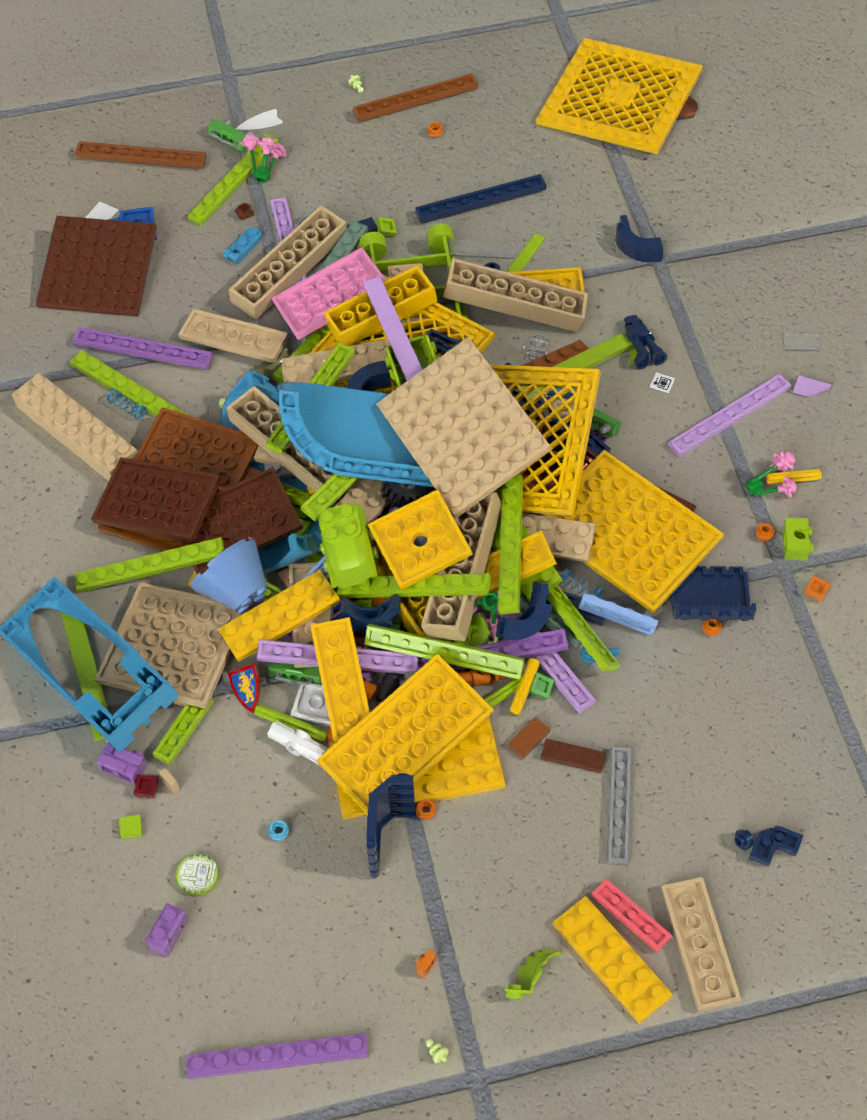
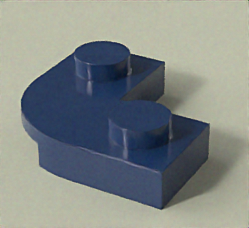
[749,826,804,867]

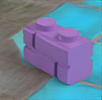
[97,743,147,785]
[145,903,188,957]

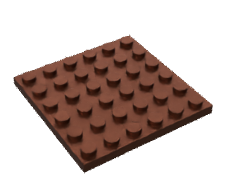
[36,215,157,317]

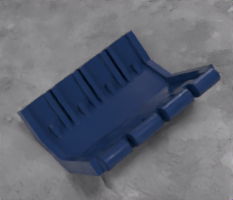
[670,566,756,621]
[366,773,416,879]

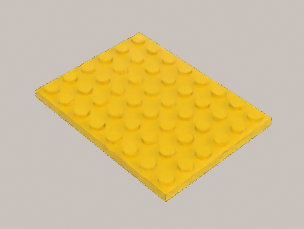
[540,450,725,614]

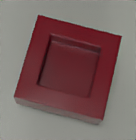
[133,774,159,799]

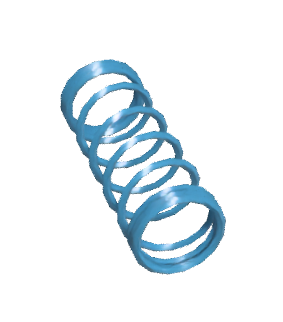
[107,389,146,419]
[561,570,603,599]

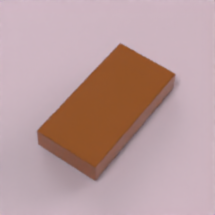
[508,717,550,759]

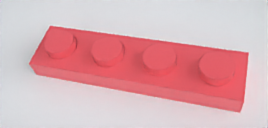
[592,879,672,953]

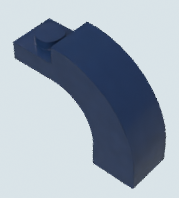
[615,215,663,262]
[347,360,390,391]
[496,581,553,640]
[330,594,401,634]

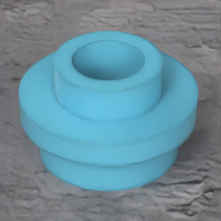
[268,820,289,841]

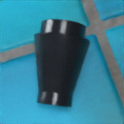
[376,673,401,703]

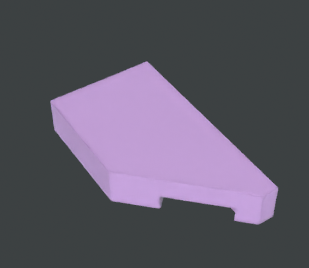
[793,375,831,398]

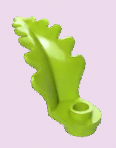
[503,949,562,999]

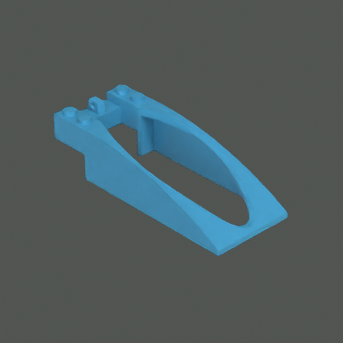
[0,577,179,753]

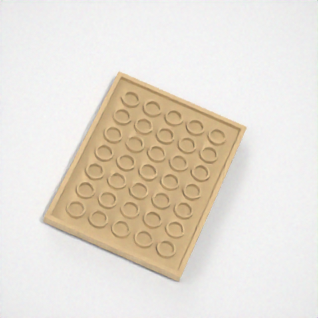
[376,337,552,518]

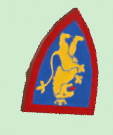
[228,664,264,713]

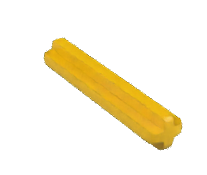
[766,469,822,485]
[509,658,540,715]

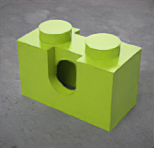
[783,517,813,561]

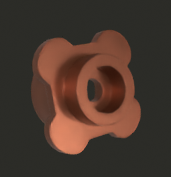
[235,203,254,220]

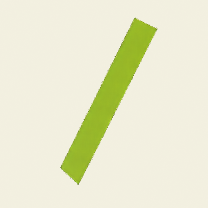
[506,233,546,272]

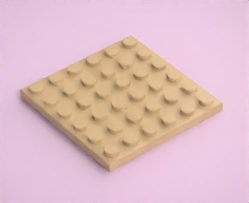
[95,582,249,709]

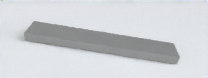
[607,746,632,866]

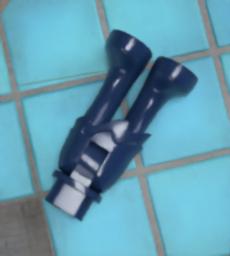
[624,315,667,369]

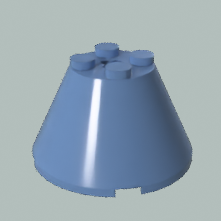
[191,537,267,614]

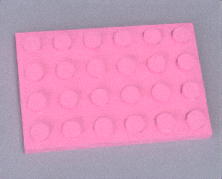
[271,247,386,340]

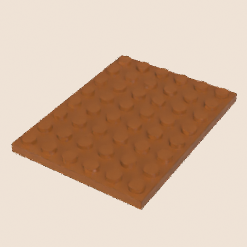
[97,407,258,552]

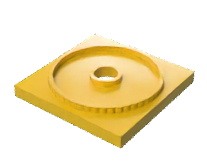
[368,490,473,590]

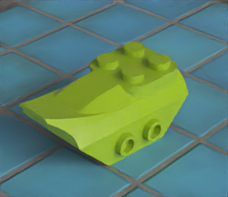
[384,334,440,388]
[318,503,380,589]

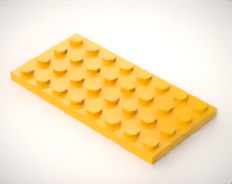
[317,654,494,815]
[329,717,506,819]

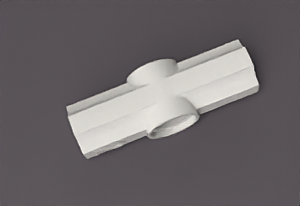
[268,721,328,765]

